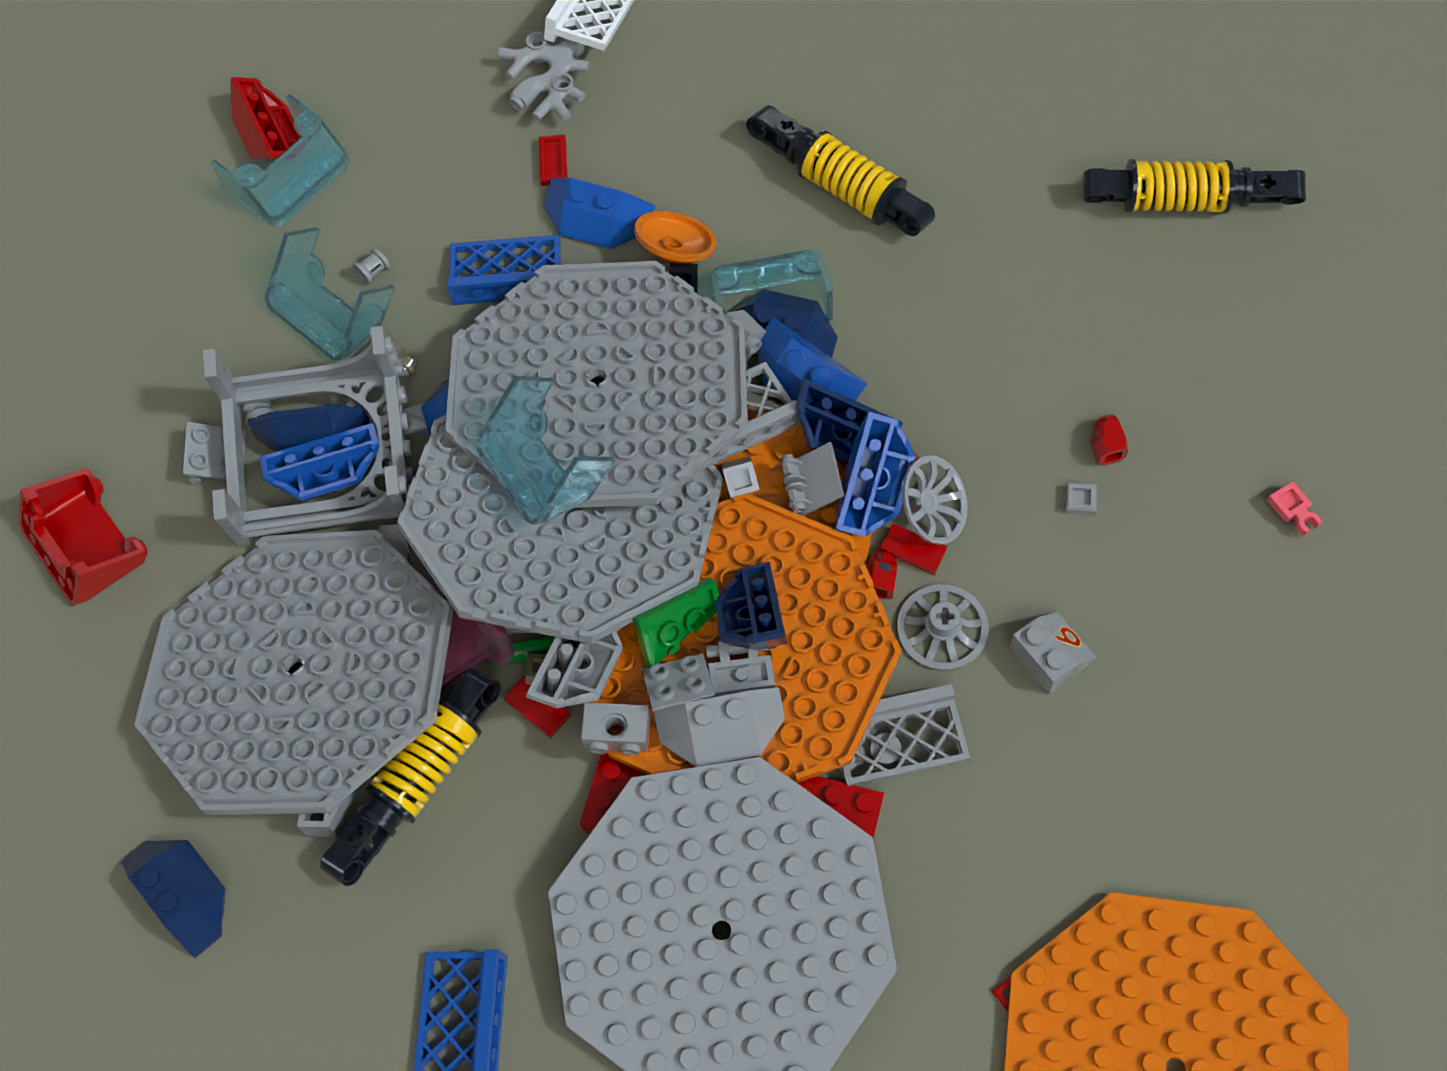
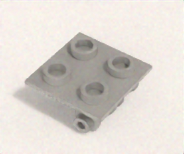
[182,422,246,484]
[780,442,844,516]
[642,653,715,711]

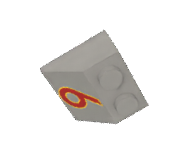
[1009,612,1097,694]

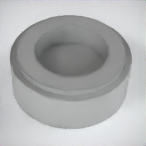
[870,733,902,766]

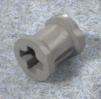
[353,248,391,284]

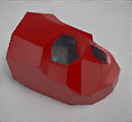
[1090,414,1128,465]
[867,550,898,599]

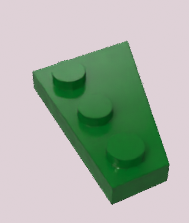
[633,577,719,668]

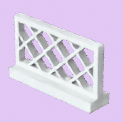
[544,0,635,51]

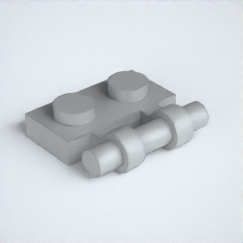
[706,641,775,697]

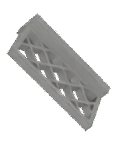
[695,362,800,473]
[842,684,971,786]

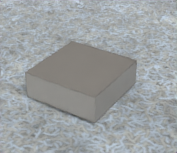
[1065,483,1097,516]

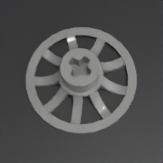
[902,455,968,545]
[897,584,989,671]

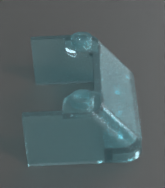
[210,94,350,226]
[265,227,395,360]
[708,250,833,321]
[477,376,615,524]

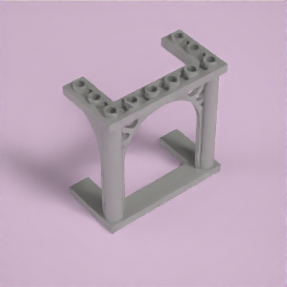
[203,326,415,546]

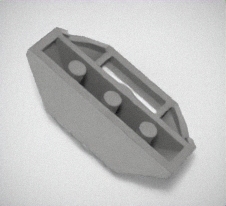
[526,631,623,708]
[654,687,785,767]

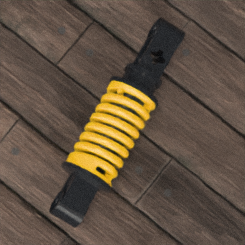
[746,105,935,236]
[1084,159,1306,213]
[320,668,501,886]

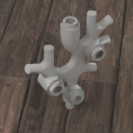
[498,22,594,121]

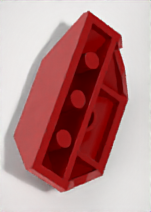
[230,77,306,159]

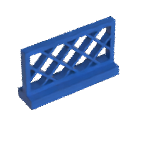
[447,235,561,305]
[414,949,508,1071]

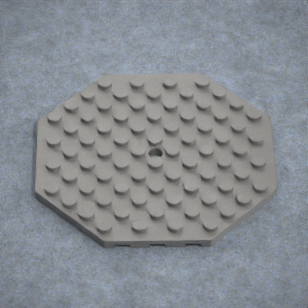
[445,261,748,509]
[397,415,723,644]
[134,530,454,815]
[548,757,897,1071]

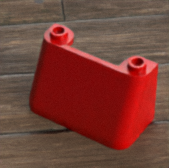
[19,468,148,606]

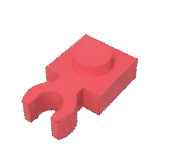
[1267,481,1322,537]

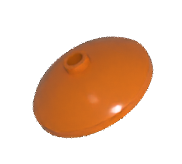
[634,211,717,264]

